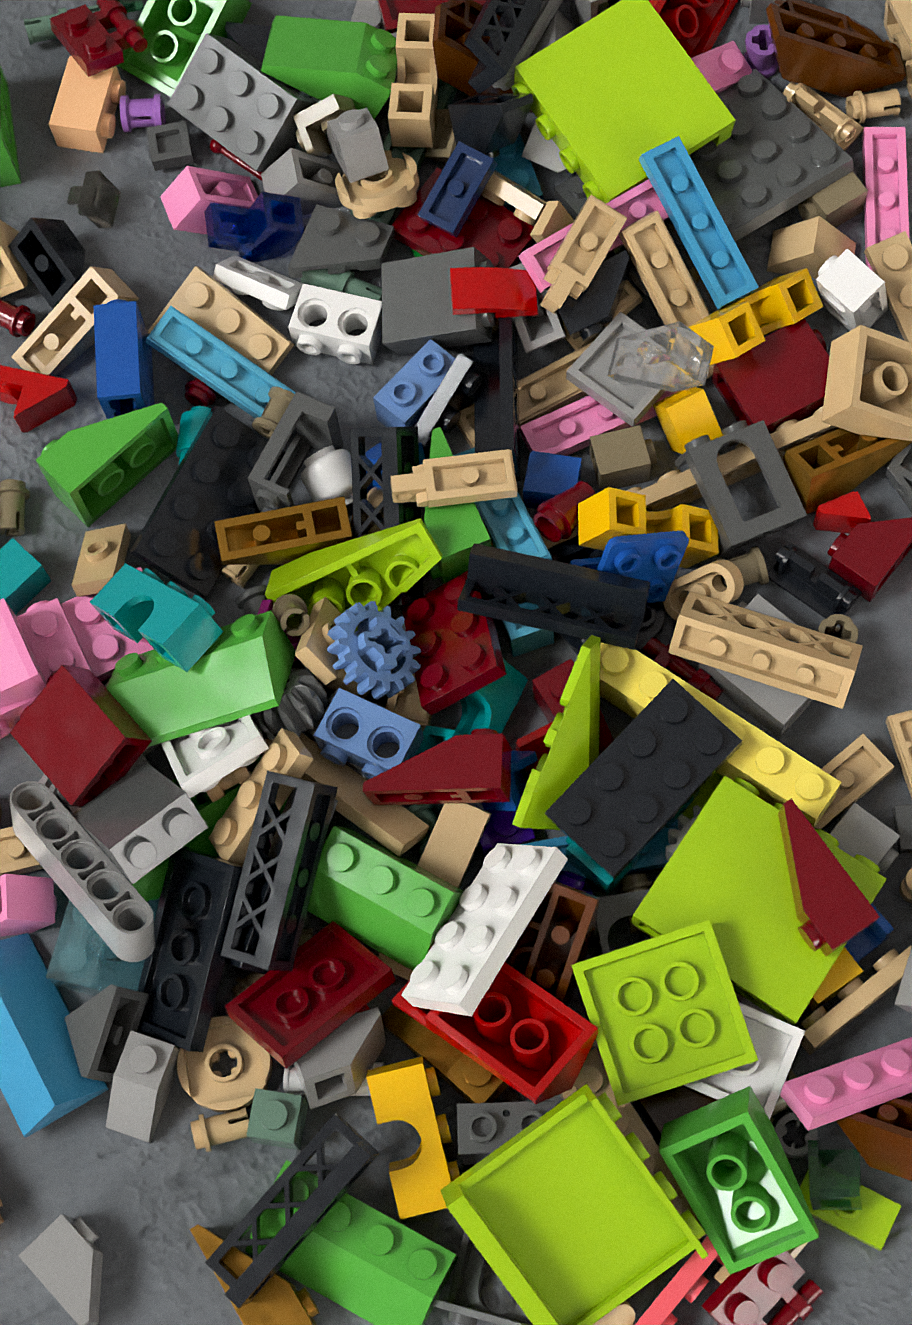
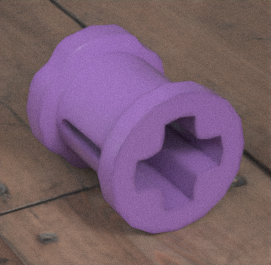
[744,24,778,78]
[120,93,166,133]

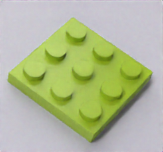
[571,919,758,1106]

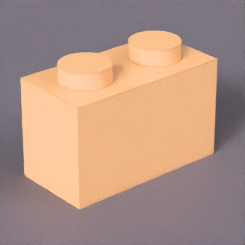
[49,56,126,153]

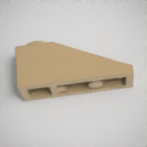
[12,266,139,377]

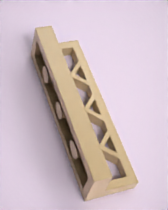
[668,591,863,709]

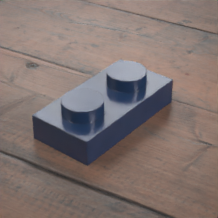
[418,141,498,238]

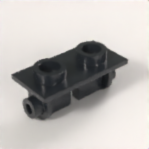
[768,542,862,625]

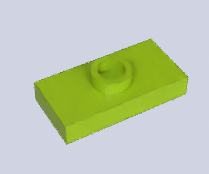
[800,1160,902,1251]

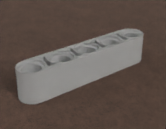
[10,781,155,962]

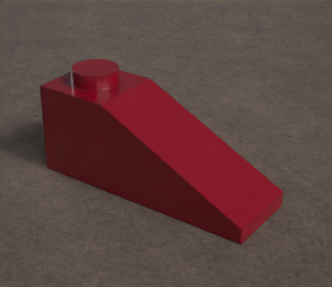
[363,728,512,805]
[778,798,880,957]

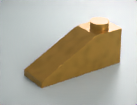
[784,428,912,514]
[214,496,353,565]
[381,1004,508,1103]
[190,1224,320,1325]

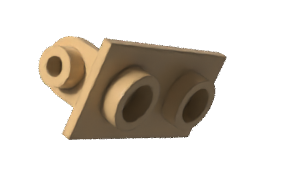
[783,82,864,151]

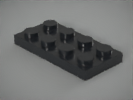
[129,406,285,598]
[545,679,742,879]
[138,846,243,1052]

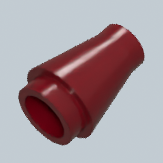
[533,481,596,542]

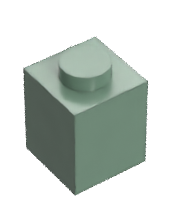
[246,1088,308,1150]

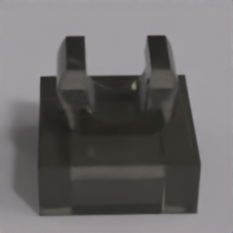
[67,170,121,229]

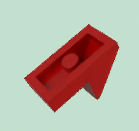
[0,365,77,433]

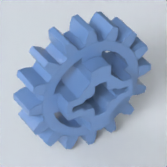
[327,601,421,700]

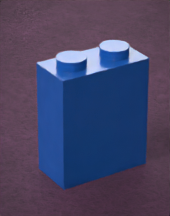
[93,299,155,419]

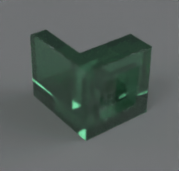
[808,1140,862,1210]

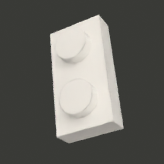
[213,255,302,311]

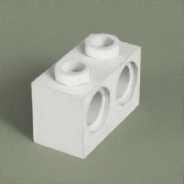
[816,249,889,331]
[288,283,382,365]

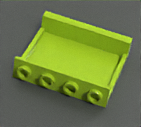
[512,0,736,204]
[630,776,887,1026]
[440,1084,709,1325]

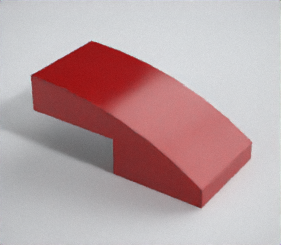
[450,267,538,318]

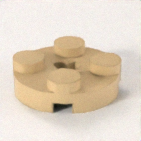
[335,150,420,219]
[177,1016,273,1113]

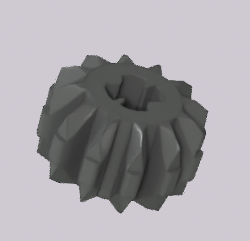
[252,667,330,740]

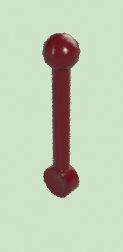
[210,139,262,181]

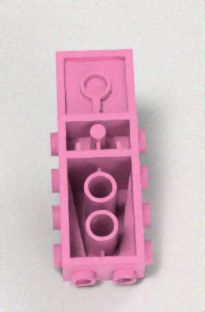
[0,566,154,739]

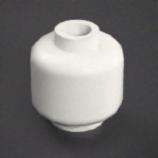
[301,445,353,508]

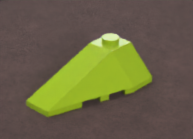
[265,518,443,632]
[512,635,601,830]

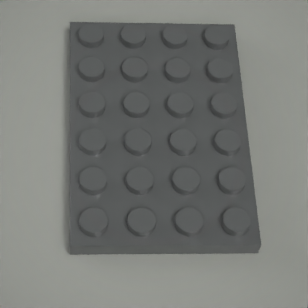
[553,68,854,296]

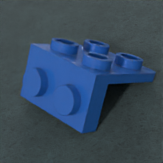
[570,531,689,603]

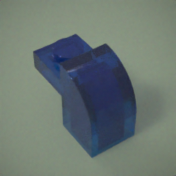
[204,191,304,262]

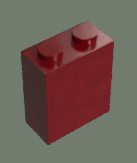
[712,318,829,434]
[10,665,152,807]

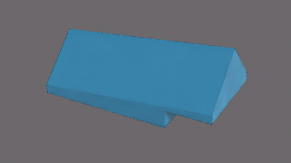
[0,933,109,1138]

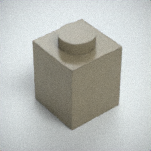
[798,171,868,228]
[589,425,657,491]

